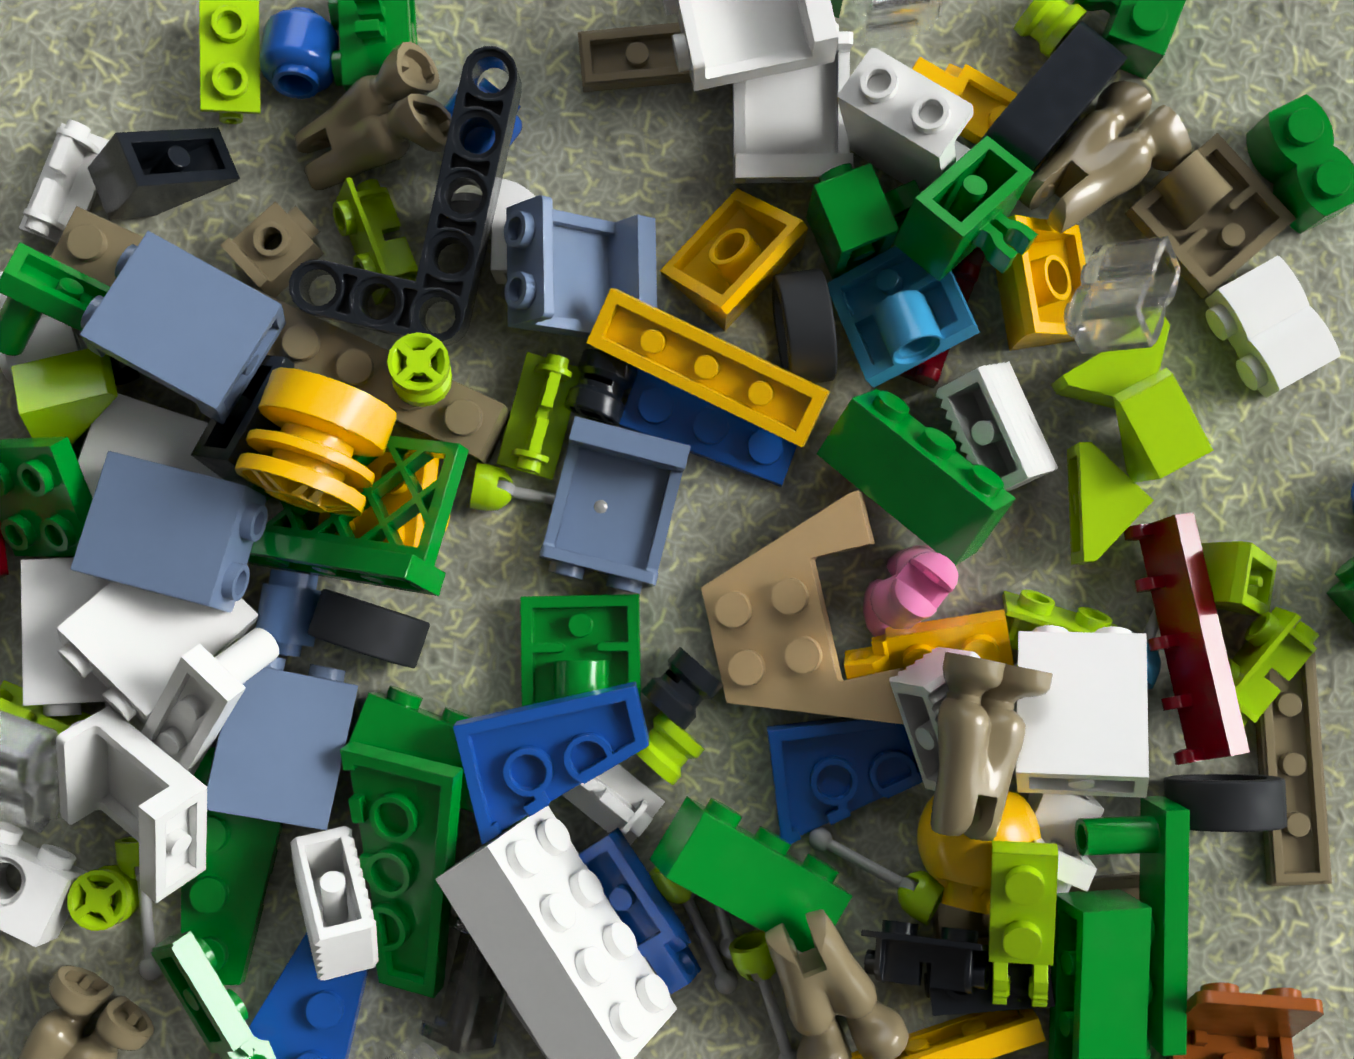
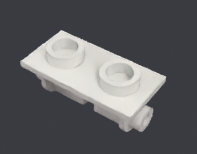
[19,119,109,243]
[562,764,665,846]

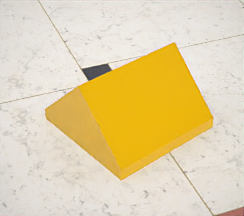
[660,188,808,331]
[995,215,1099,351]

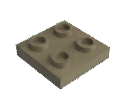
[1125,133,1296,299]

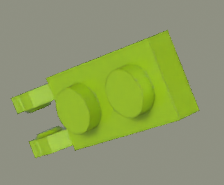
[988,840,1059,1007]

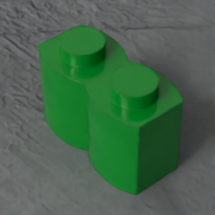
[1246,94,1354,234]

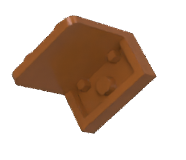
[1166,982,1324,1059]

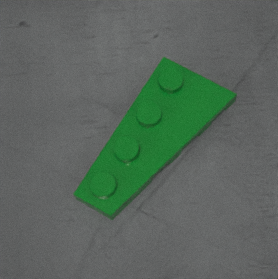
[340,741,463,998]
[181,747,283,985]

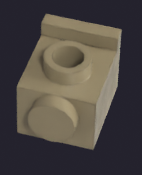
[220,201,324,298]

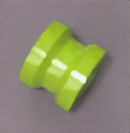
[1013,0,1087,58]
[387,332,453,407]
[636,711,705,785]
[67,865,139,931]

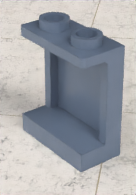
[504,195,657,339]
[79,231,286,424]
[539,416,691,594]
[70,451,268,613]
[206,657,358,830]

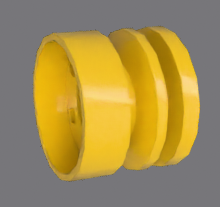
[235,367,397,517]

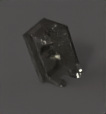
[419,912,507,1054]

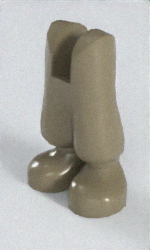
[294,42,451,191]
[1019,80,1192,234]
[931,652,1053,841]
[765,909,909,1059]
[18,965,155,1059]

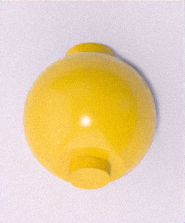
[917,791,1041,914]

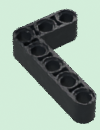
[289,46,522,346]

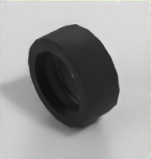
[772,268,838,383]
[307,589,430,668]
[1164,774,1287,832]

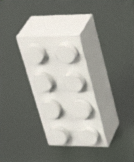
[436,806,677,1059]

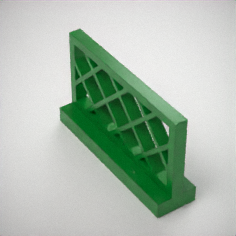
[247,435,469,596]

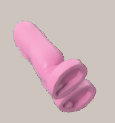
[863,545,958,637]

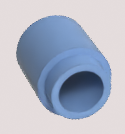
[256,569,321,657]

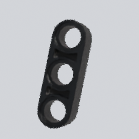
[980,21,1128,171]

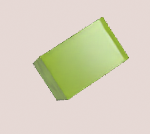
[1051,315,1170,409]
[11,348,118,445]
[1113,367,1214,483]
[1067,442,1154,565]
[1201,541,1277,617]

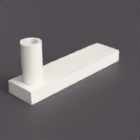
[141,628,279,775]

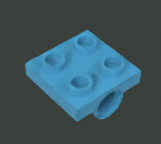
[827,246,980,388]

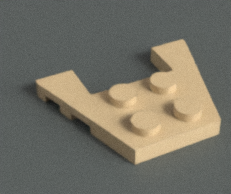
[701,491,904,724]

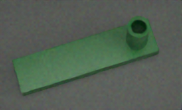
[0,242,110,356]
[1075,796,1190,1056]

